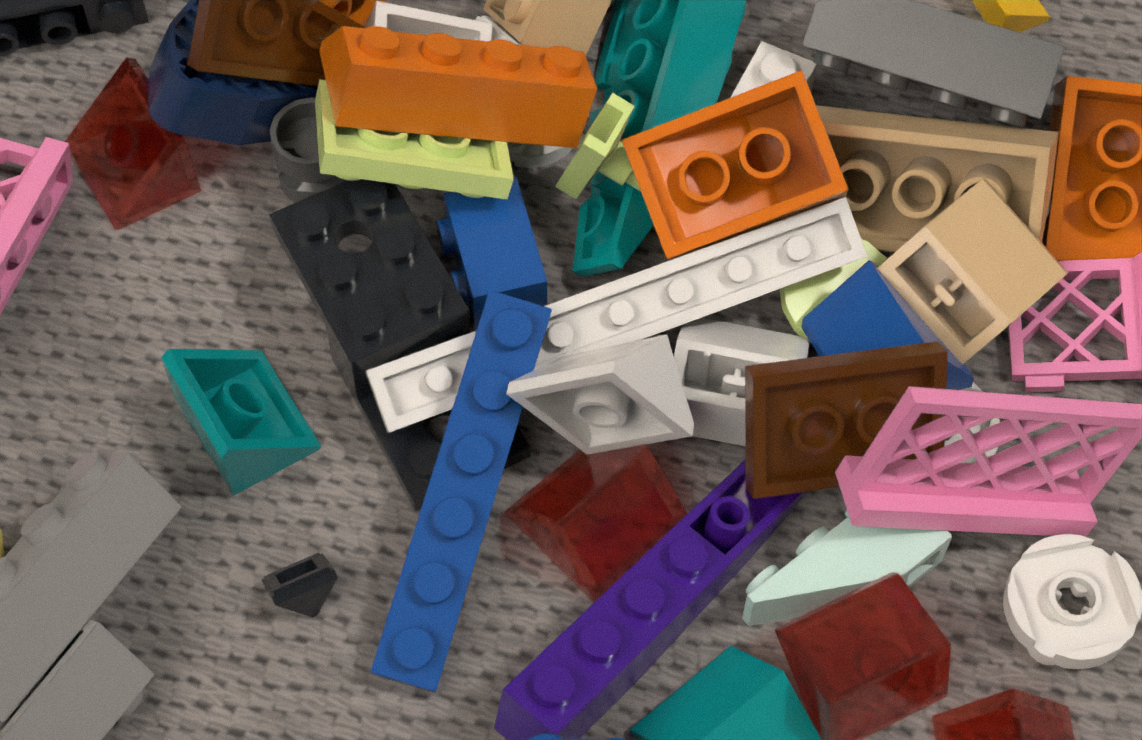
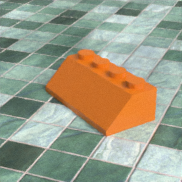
[320,26,597,148]

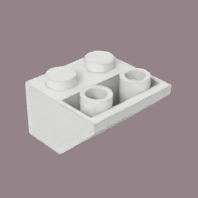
[674,318,809,446]

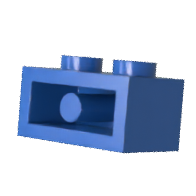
[436,177,547,329]

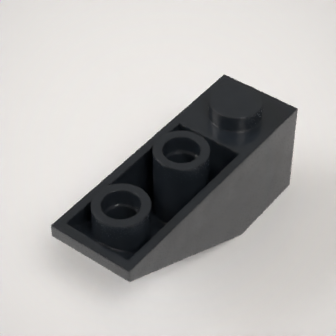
[0,0,149,57]

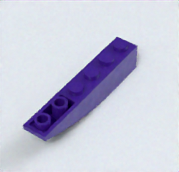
[494,460,808,740]

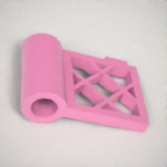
[1008,252,1142,393]

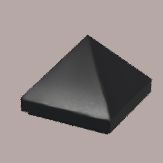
[262,552,338,617]

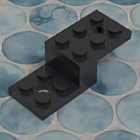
[269,179,531,512]

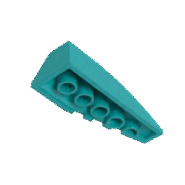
[572,0,746,277]

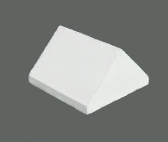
[506,334,694,455]

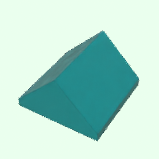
[161,349,322,496]
[630,645,822,740]

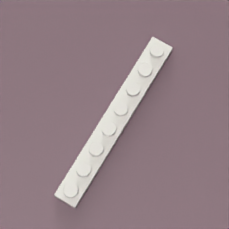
[365,197,868,433]

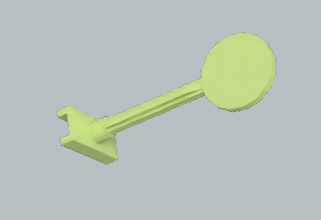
[555,93,887,347]

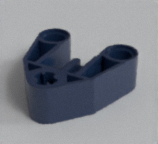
[148,0,318,146]

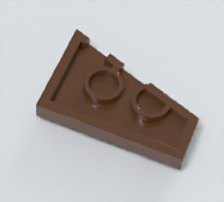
[187,0,366,86]

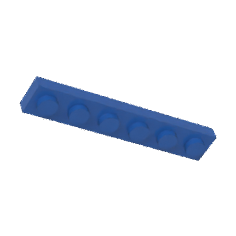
[370,290,552,693]

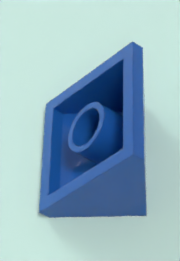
[801,260,974,390]

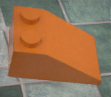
[622,70,849,261]
[1044,76,1142,261]

